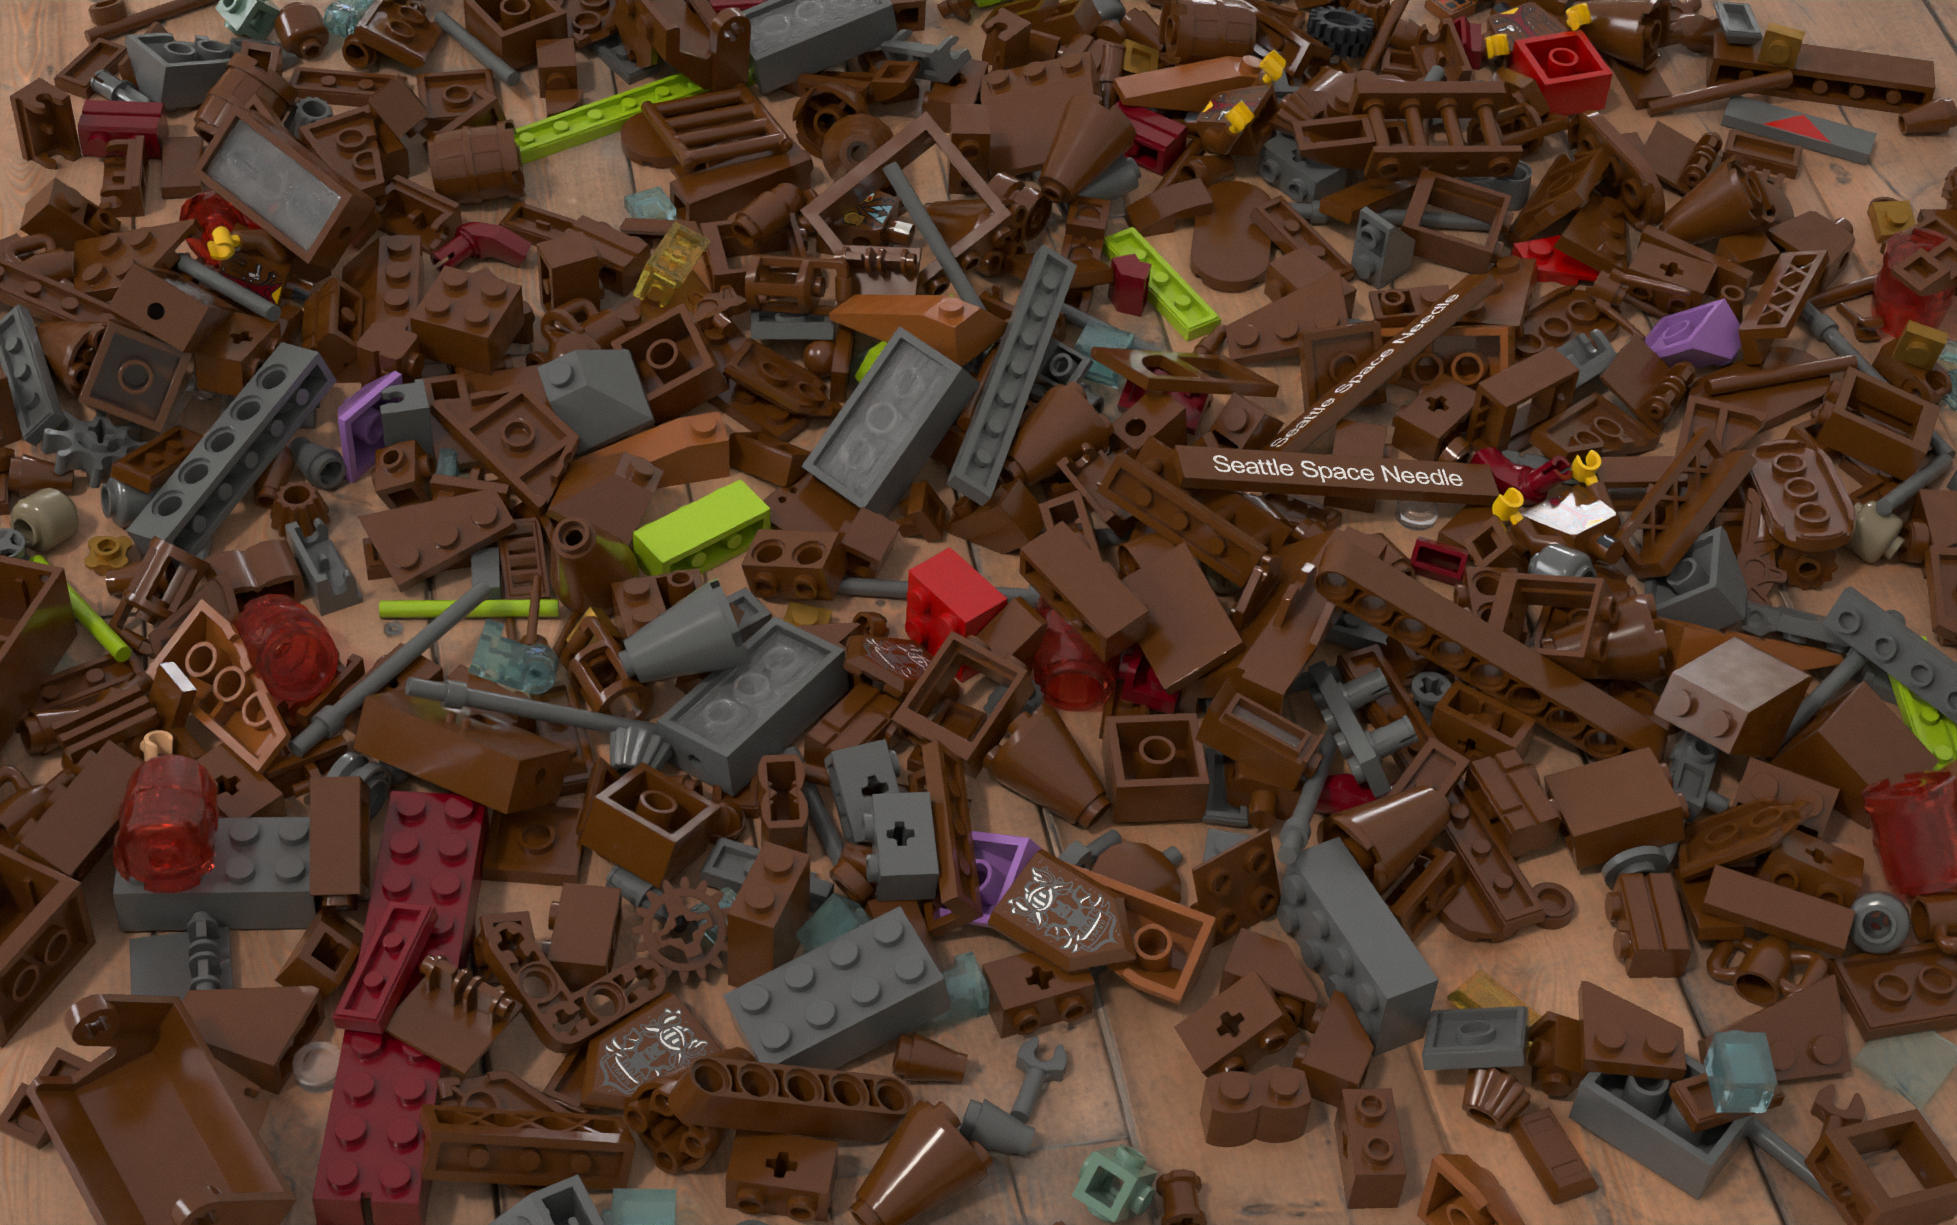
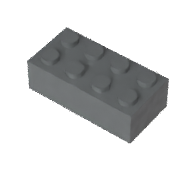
[113,817,320,931]
[1277,837,1439,1057]
[723,906,952,1070]

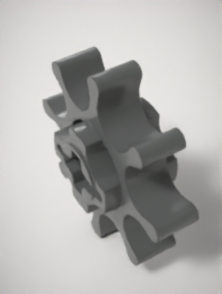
[41,409,148,488]

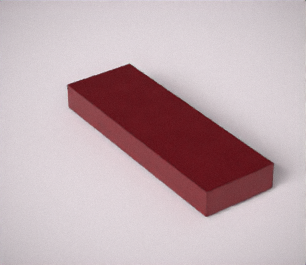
[332,901,439,1034]

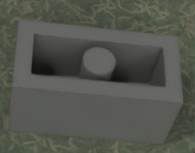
[471,547,501,600]

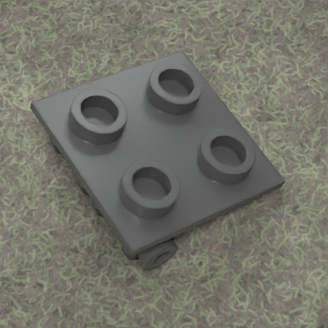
[129,911,233,1001]

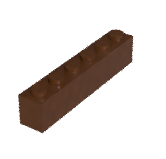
[1706,32,1936,113]

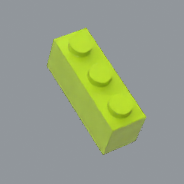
[633,479,771,577]

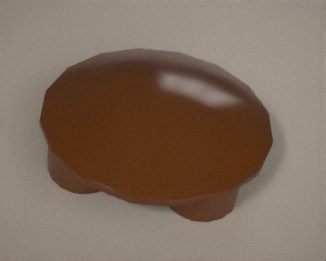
[1092,841,1181,904]

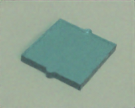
[1852,1030,1957,1109]

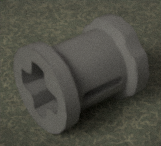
[1411,671,1451,726]

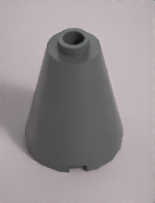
[618,578,752,683]

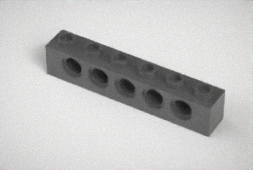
[126,342,337,569]

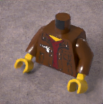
[1481,2,1593,69]
[1185,50,1286,156]
[207,223,315,318]
[1492,450,1624,565]

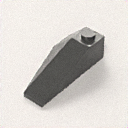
[125,33,298,112]

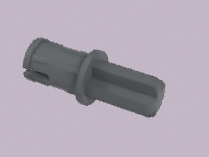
[90,69,153,102]
[605,864,691,933]

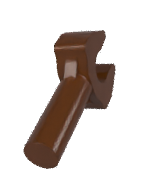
[1810,1084,1865,1139]

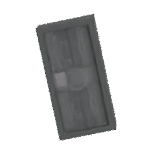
[729,0,897,94]
[801,326,981,517]
[656,616,849,797]

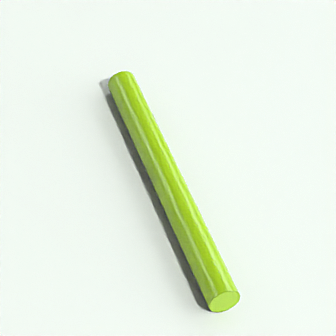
[29,555,132,662]
[379,599,559,618]

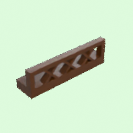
[1239,0,1334,78]
[1738,250,1829,365]
[1613,427,1757,578]
[908,739,983,938]
[419,1104,636,1190]

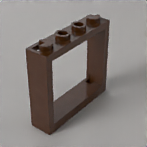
[800,111,1019,295]

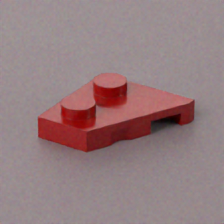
[1511,235,1600,287]

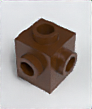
[371,439,438,510]

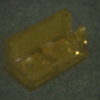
[633,221,711,307]

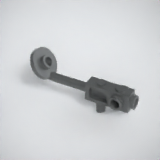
[1602,732,1730,888]

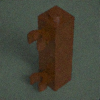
[670,134,814,230]

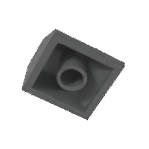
[537,349,656,457]
[1644,526,1747,630]

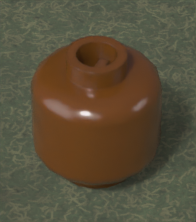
[274,2,330,59]

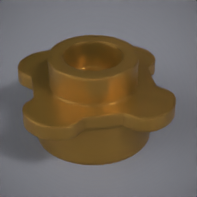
[84,536,133,576]

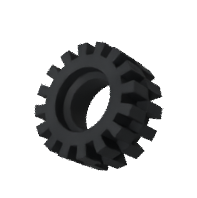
[1306,6,1374,59]

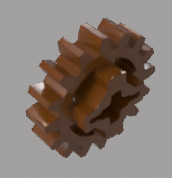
[631,877,730,983]

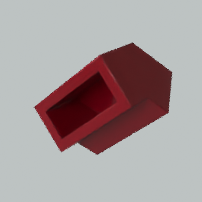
[1453,15,1482,70]
[1108,253,1152,317]
[1410,536,1470,586]

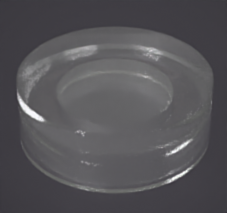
[1395,500,1439,531]
[292,1041,341,1093]

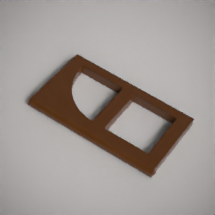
[1090,347,1279,397]

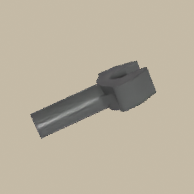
[1058,829,1122,870]
[1010,1036,1067,1124]

